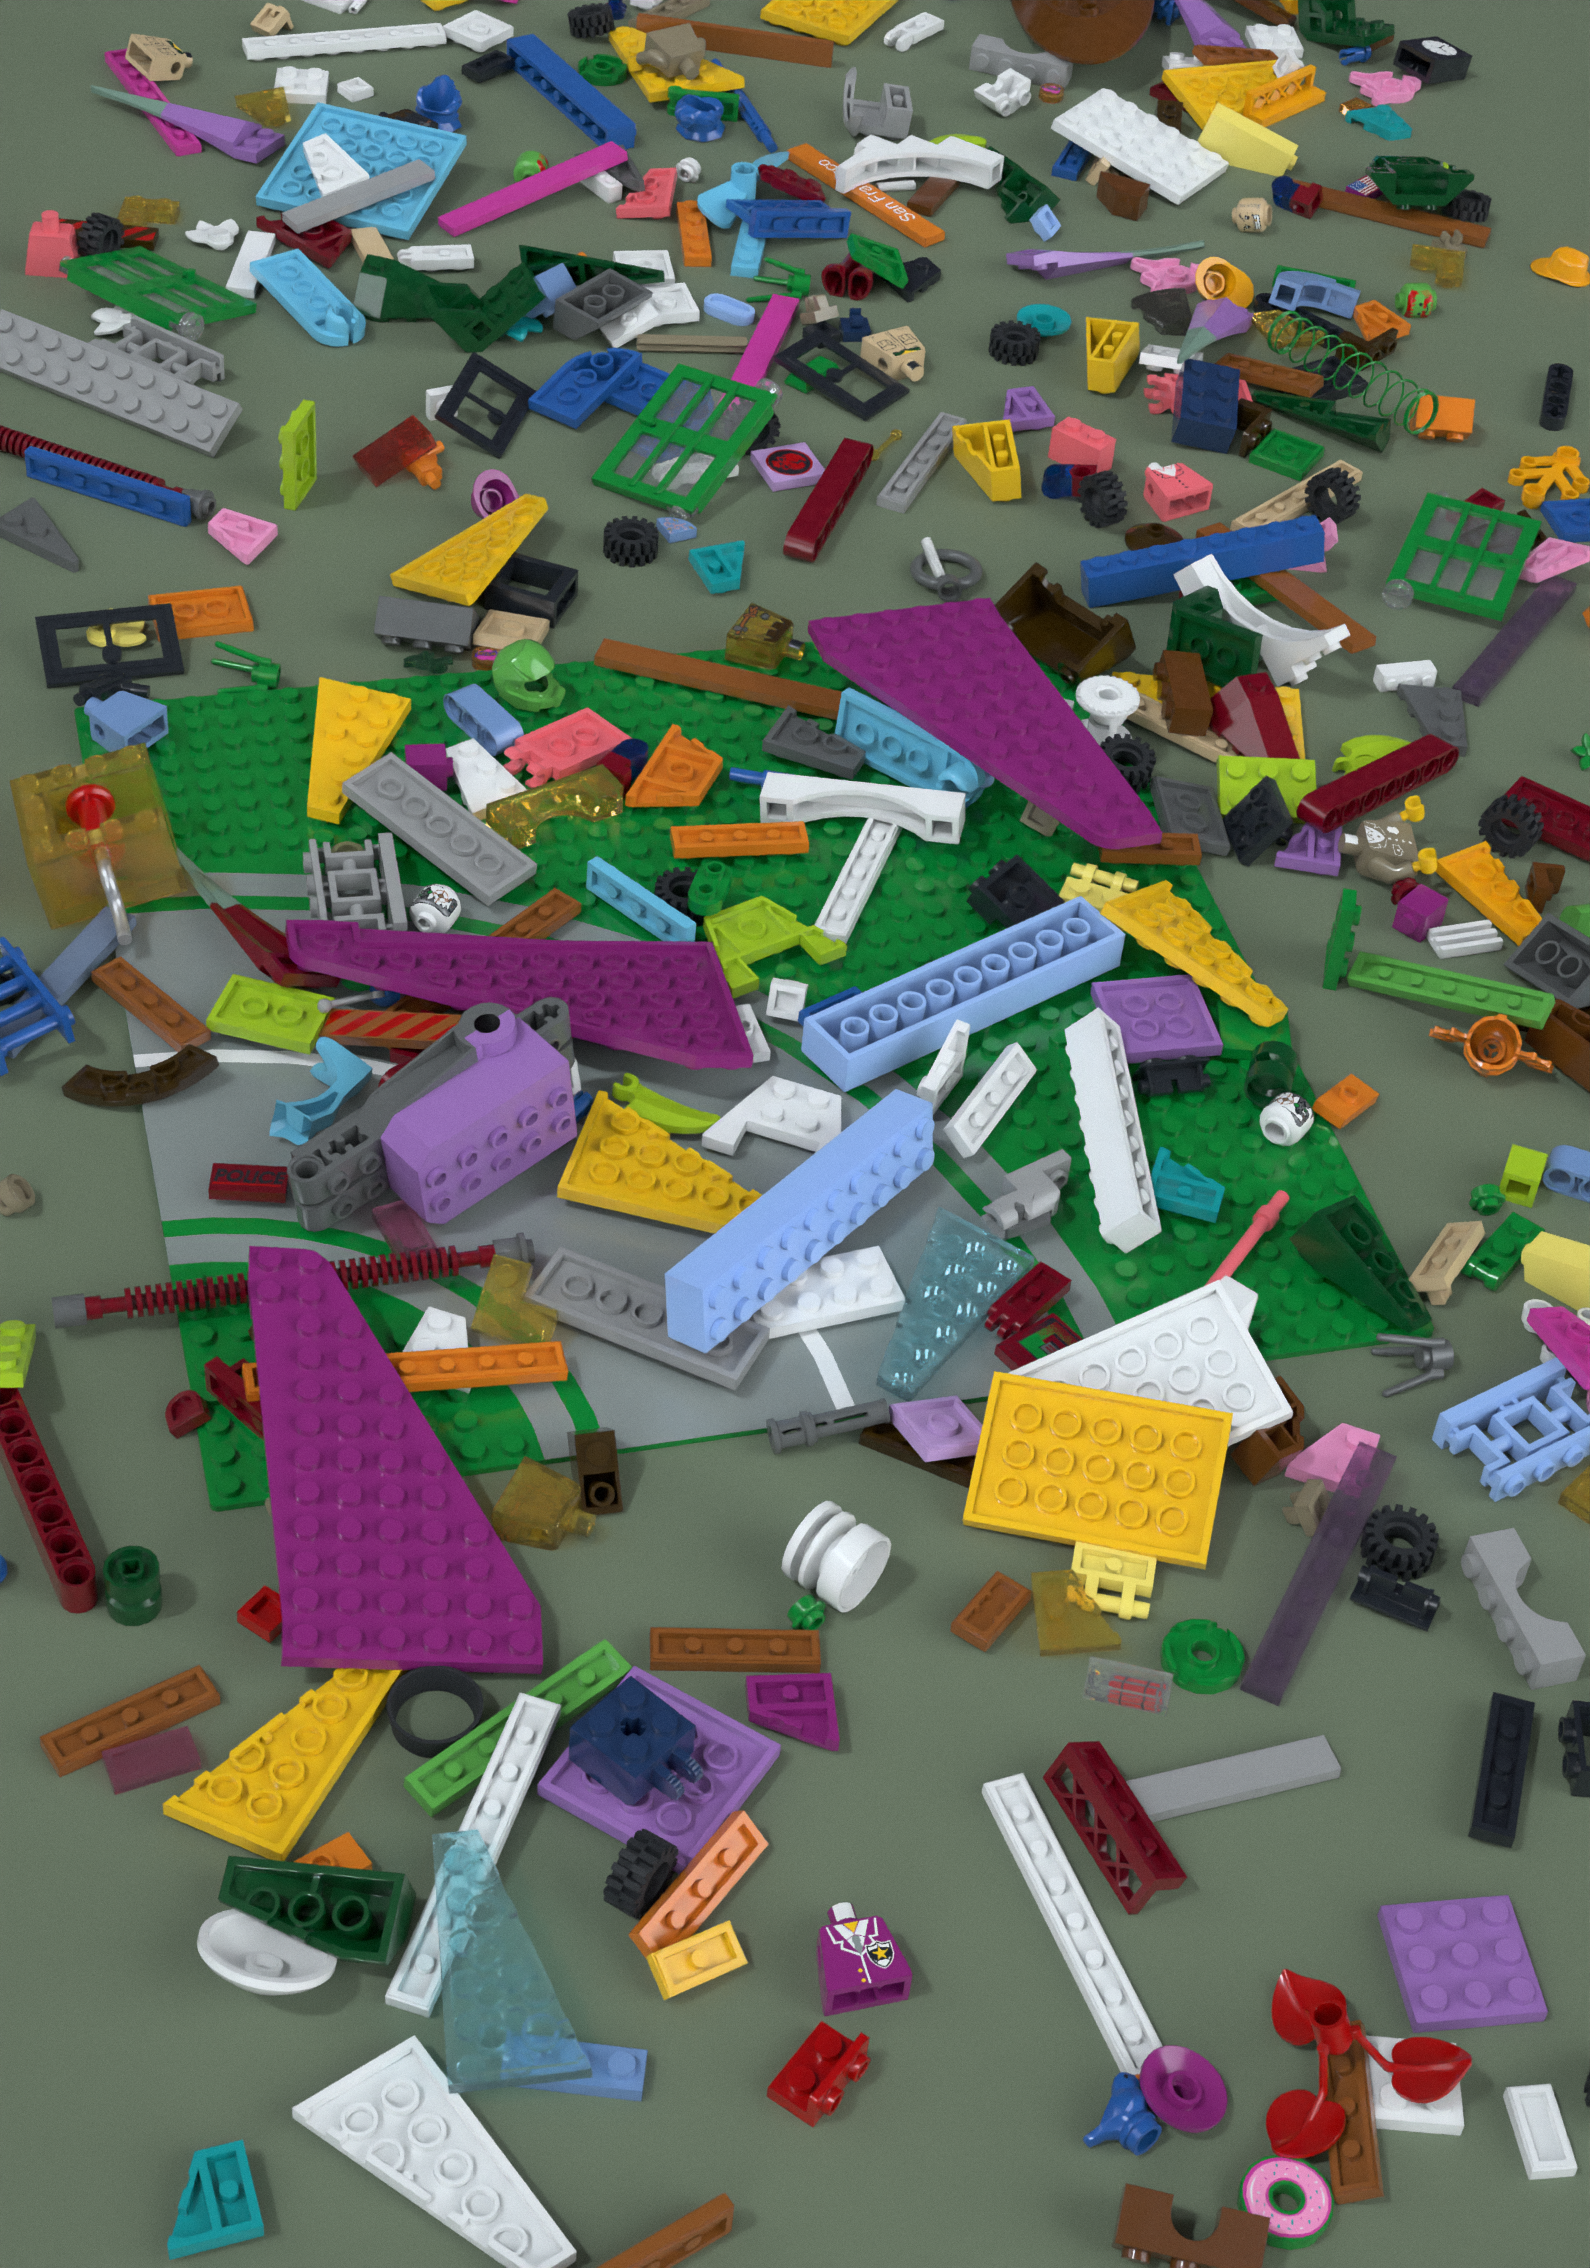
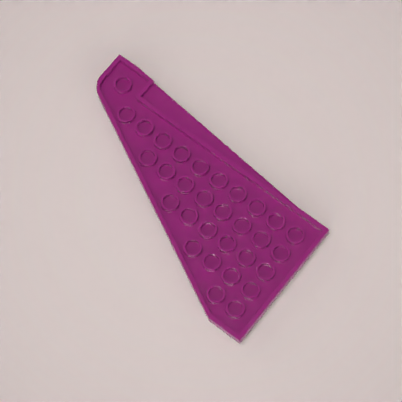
[808,598,1162,849]
[285,920,754,1070]
[248,1246,543,1674]

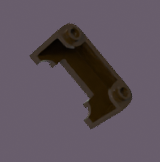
[994,562,1136,685]

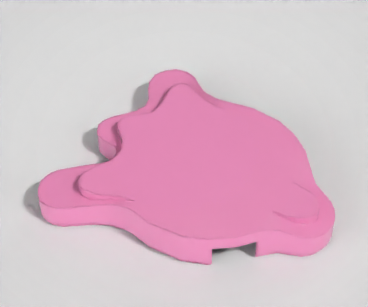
[1349,71,1421,106]
[1130,257,1199,298]

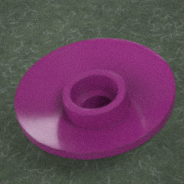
[1140,2045,1227,2133]

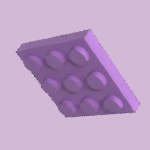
[1091,974,1223,1064]
[1377,1895,1548,2033]

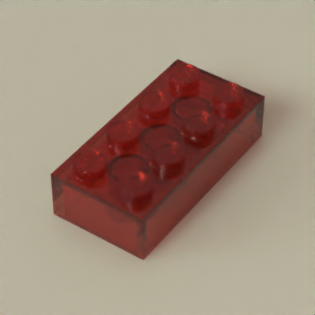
[352,415,437,487]

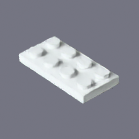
[749,1246,906,1339]

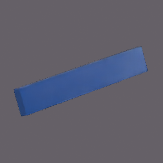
[24,446,191,527]

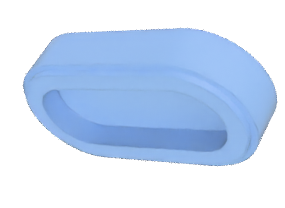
[704,293,755,326]

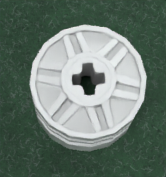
[781,1501,891,1612]

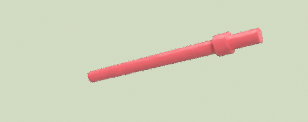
[1205,1190,1289,1286]

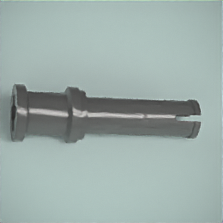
[766,1398,890,1455]

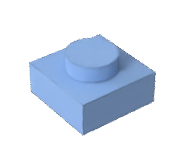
[1029,204,1061,241]

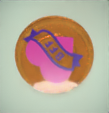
[1039,83,1064,104]
[472,646,501,671]

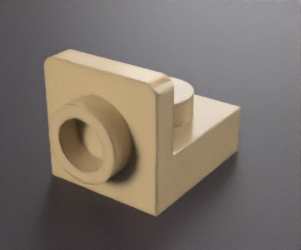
[250,2,294,36]

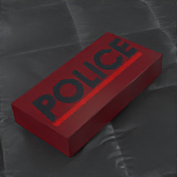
[208,1163,289,1203]

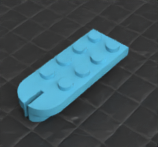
[249,249,366,347]
[835,687,985,808]

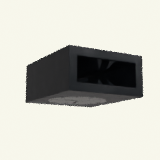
[1393,36,1472,84]

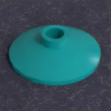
[1016,304,1072,337]

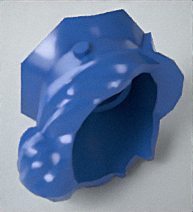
[416,75,462,132]
[675,94,726,142]

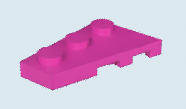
[1526,1306,1590,1390]

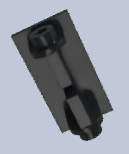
[1132,1055,1211,1097]
[1349,1564,1441,1632]

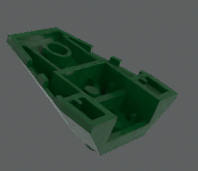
[1365,155,1475,210]

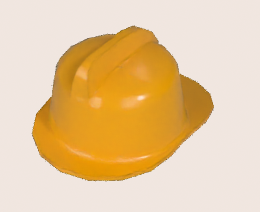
[1530,246,1590,287]
[1195,257,1254,308]

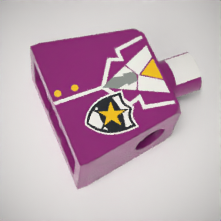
[816,1902,913,2017]

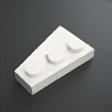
[303,133,370,197]

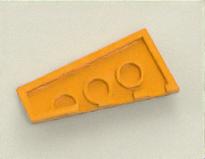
[1435,841,1542,946]

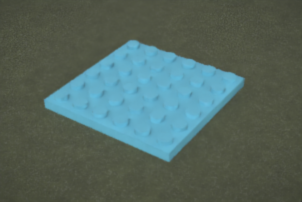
[255,102,467,240]

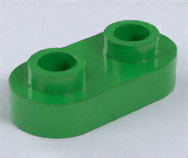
[687,861,732,916]

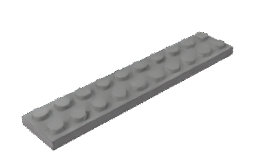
[0,309,243,458]

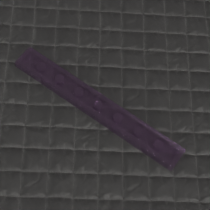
[1452,575,1577,707]
[1240,1442,1397,1707]

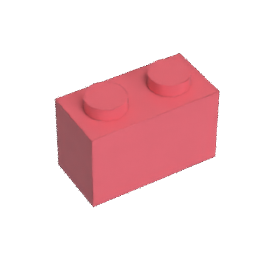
[1048,416,1116,473]

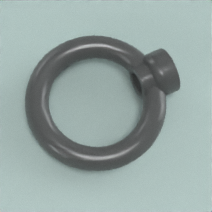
[910,549,983,602]

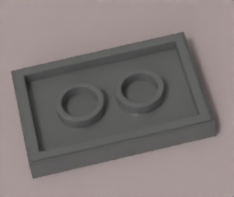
[1149,776,1231,856]

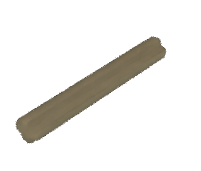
[636,334,748,354]

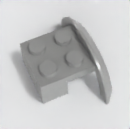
[843,67,913,140]

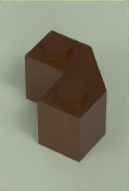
[1230,1375,1304,1486]

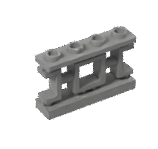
[89,316,225,385]
[303,833,407,931]

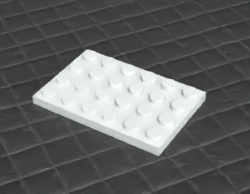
[1051,88,1229,205]
[1008,1279,1293,1446]

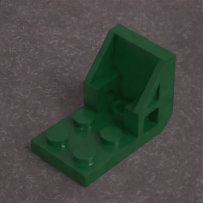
[1298,0,1395,47]
[417,261,546,353]
[1166,585,1263,687]

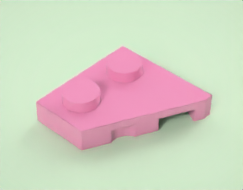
[1285,1423,1380,1500]

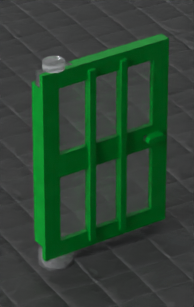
[59,246,257,341]
[591,363,783,520]
[1382,491,1542,621]

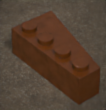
[1524,999,1590,1093]

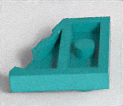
[1345,104,1412,141]
[688,540,745,594]
[1151,1147,1225,1223]
[167,2139,264,2260]

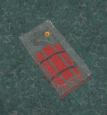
[1082,1656,1173,1716]

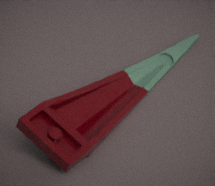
[164,840,341,989]

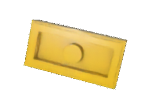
[646,1920,748,2000]

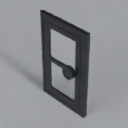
[773,329,910,422]
[434,352,536,459]
[35,603,184,688]

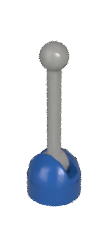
[317,986,400,1013]

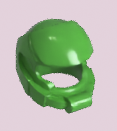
[492,639,566,712]

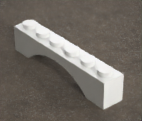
[760,772,966,844]

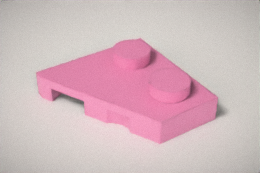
[208,508,278,565]
[1520,537,1590,583]

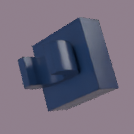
[839,308,871,342]

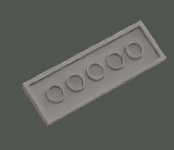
[342,752,537,906]
[523,1247,770,1391]

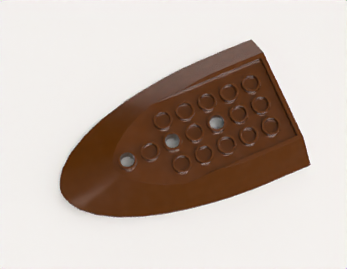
[1010,0,1155,65]

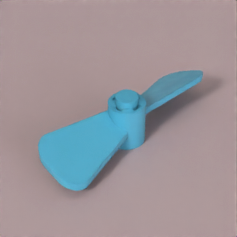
[697,151,789,229]

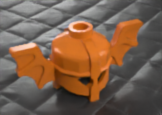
[1428,1013,1554,1078]

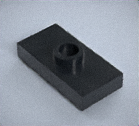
[462,50,515,83]

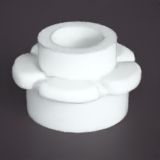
[676,157,701,182]

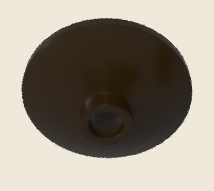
[1125,523,1183,551]

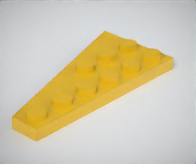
[307,677,411,824]
[162,1668,408,1861]

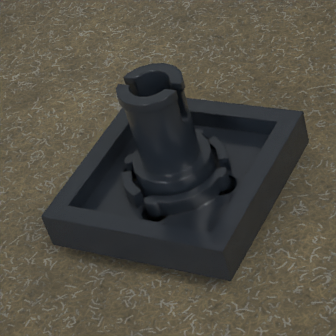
[1223,775,1293,867]

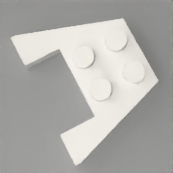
[702,1076,841,1156]

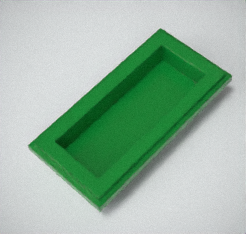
[784,356,841,394]

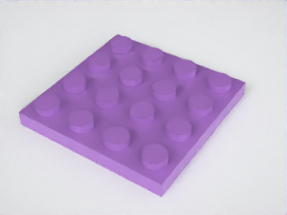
[537,1666,781,1874]

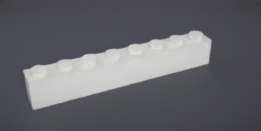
[1065,1007,1162,1254]

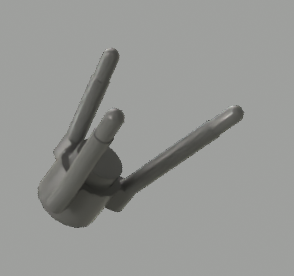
[1371,1333,1454,1397]

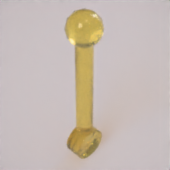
[872,429,902,461]

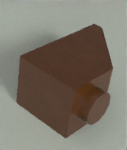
[1096,171,1151,221]

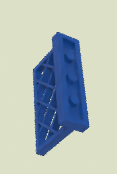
[726,199,851,238]

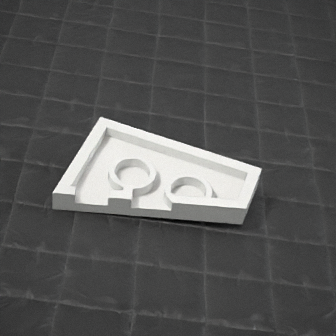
[446,738,529,820]

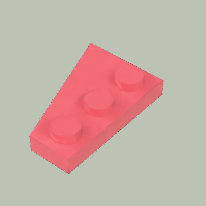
[616,167,677,219]

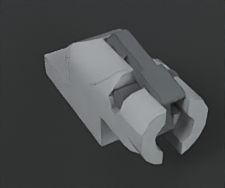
[981,1149,1072,1243]

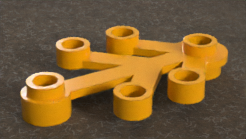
[1507,446,1590,509]

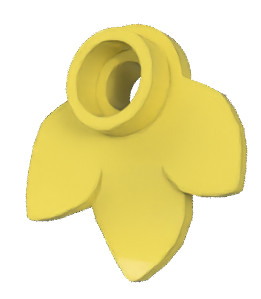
[86,608,147,647]

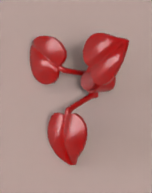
[1266,1969,1472,2159]

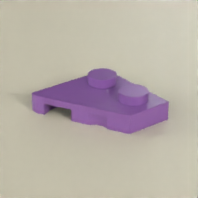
[1003,386,1055,432]
[1274,823,1342,876]

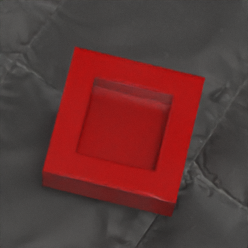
[237,1585,282,1643]

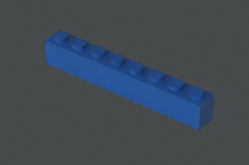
[506,34,637,149]
[1080,515,1325,608]

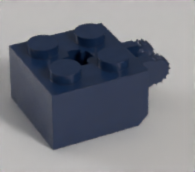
[568,1676,704,1805]

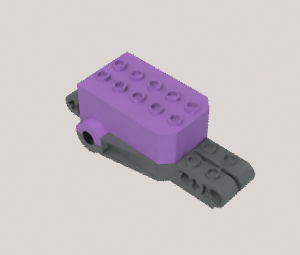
[287,997,578,1232]

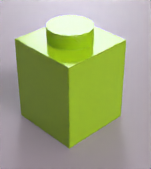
[1499,1144,1548,1208]

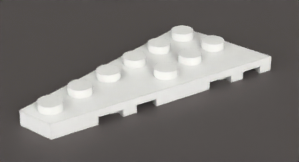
[292,2035,577,2268]

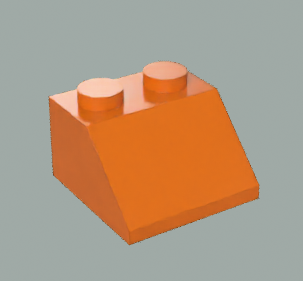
[1408,395,1475,443]

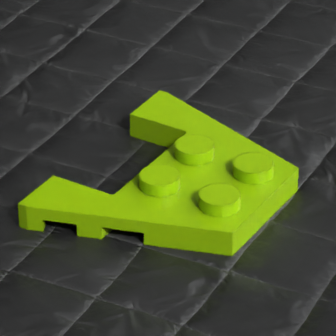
[703,896,847,999]

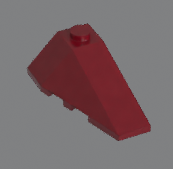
[1209,672,1300,759]

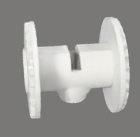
[1076,675,1140,745]

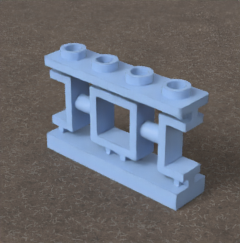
[1432,1357,1590,1502]

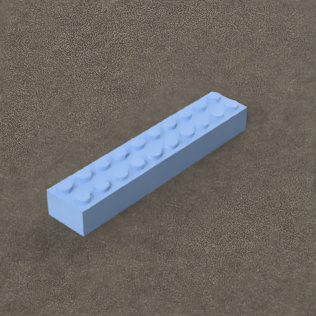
[801,896,1126,1092]
[665,1089,935,1354]

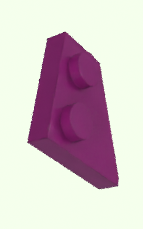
[745,1673,840,1751]

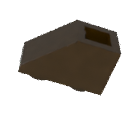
[567,1427,623,1517]

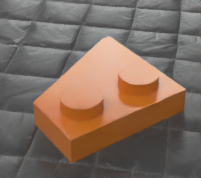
[1353,300,1411,341]

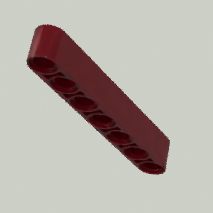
[783,438,874,563]
[1296,734,1460,833]
[0,1388,98,1614]

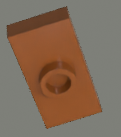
[950,1571,1032,1652]

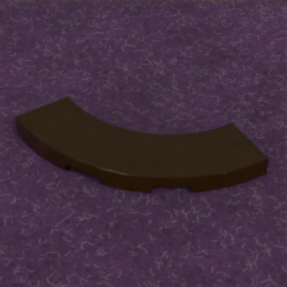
[61,1044,220,1107]

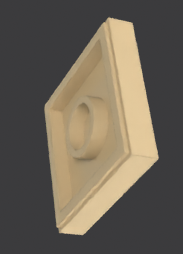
[473,609,550,649]

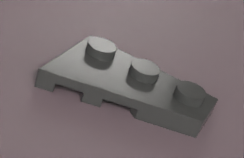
[1396,684,1467,757]
[762,706,866,780]

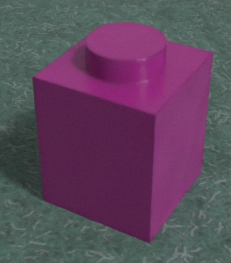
[405,744,453,791]
[1392,884,1449,943]

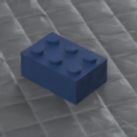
[1171,358,1240,454]

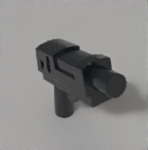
[73,670,150,706]

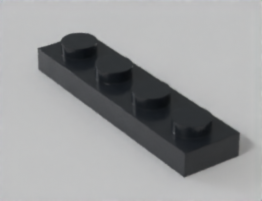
[1468,1692,1535,1848]

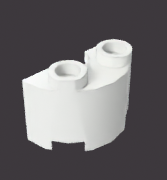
[974,68,1031,117]

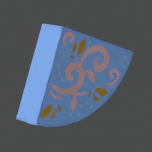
[656,517,697,543]

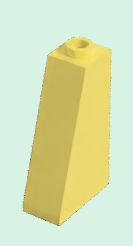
[1198,102,1299,177]
[1521,1231,1590,1311]

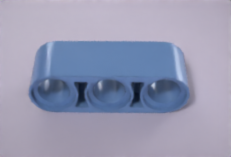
[443,684,524,756]
[1543,1145,1590,1203]

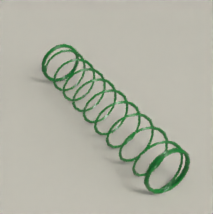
[1267,310,1439,435]

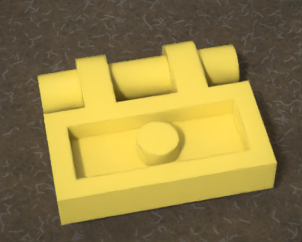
[1059,863,1139,912]
[1065,1541,1157,1620]

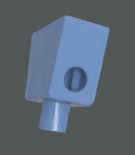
[84,691,168,763]

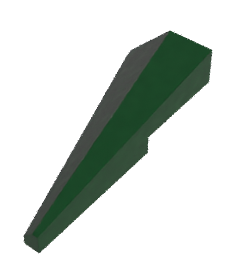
[987,146,1060,224]
[519,245,665,285]
[1252,390,1391,453]

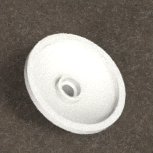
[197,1909,337,1995]

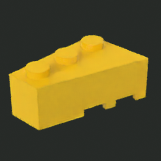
[1086,317,1140,394]
[952,419,1022,502]

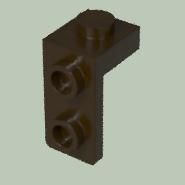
[1154,100,1183,134]
[1335,327,1398,371]
[1236,398,1273,458]

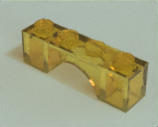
[486,764,624,849]

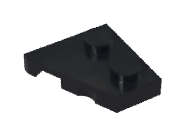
[880,257,941,303]

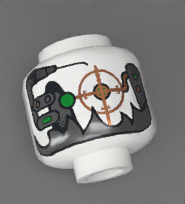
[409,884,461,933]
[1260,1092,1314,1146]

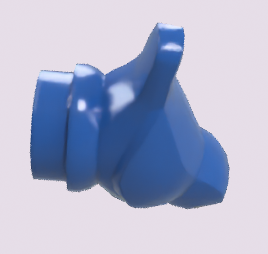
[1083,2072,1162,2155]

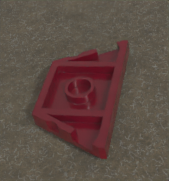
[256,213,352,269]

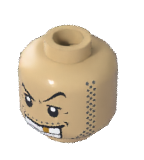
[1232,198,1272,233]

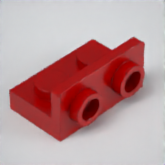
[767,2021,871,2127]

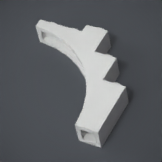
[835,134,1004,194]
[1173,554,1350,687]

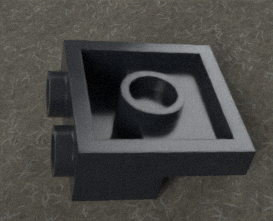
[966,854,1065,928]

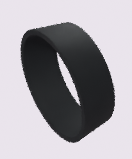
[387,1666,483,1758]

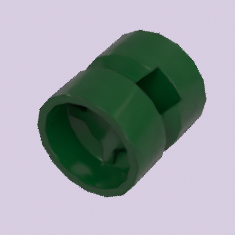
[1244,1041,1298,1108]
[103,1546,163,1626]

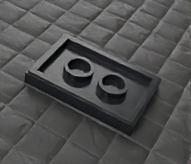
[1275,356,1368,401]

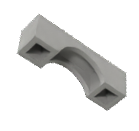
[969,34,1073,90]
[1461,1528,1586,1690]

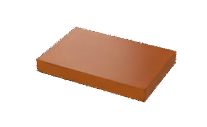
[148,585,254,642]

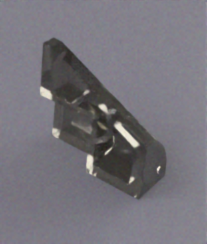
[1131,288,1192,336]

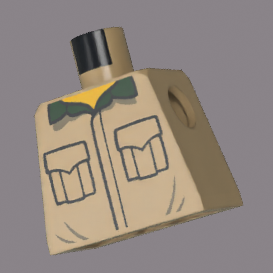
[125,34,193,81]
[860,326,925,382]

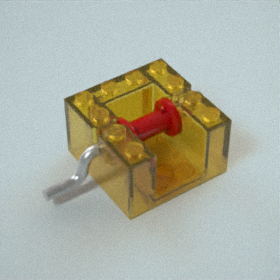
[9,742,188,945]

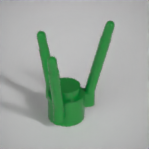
[746,257,811,303]
[211,641,281,694]

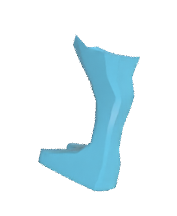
[269,1037,373,1145]

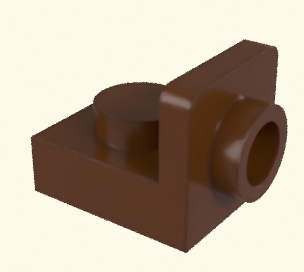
[1525,862,1566,914]

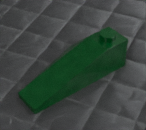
[354,254,472,323]
[1289,1195,1433,1333]
[218,1856,416,1966]

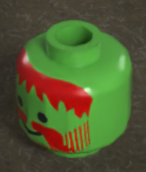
[513,150,549,183]
[1394,283,1437,318]

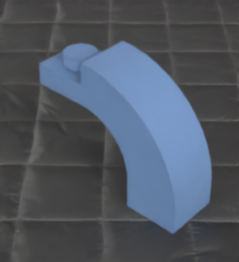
[1268,271,1361,319]

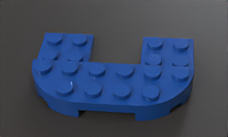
[528,348,716,465]

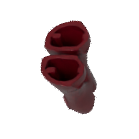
[821,252,874,300]

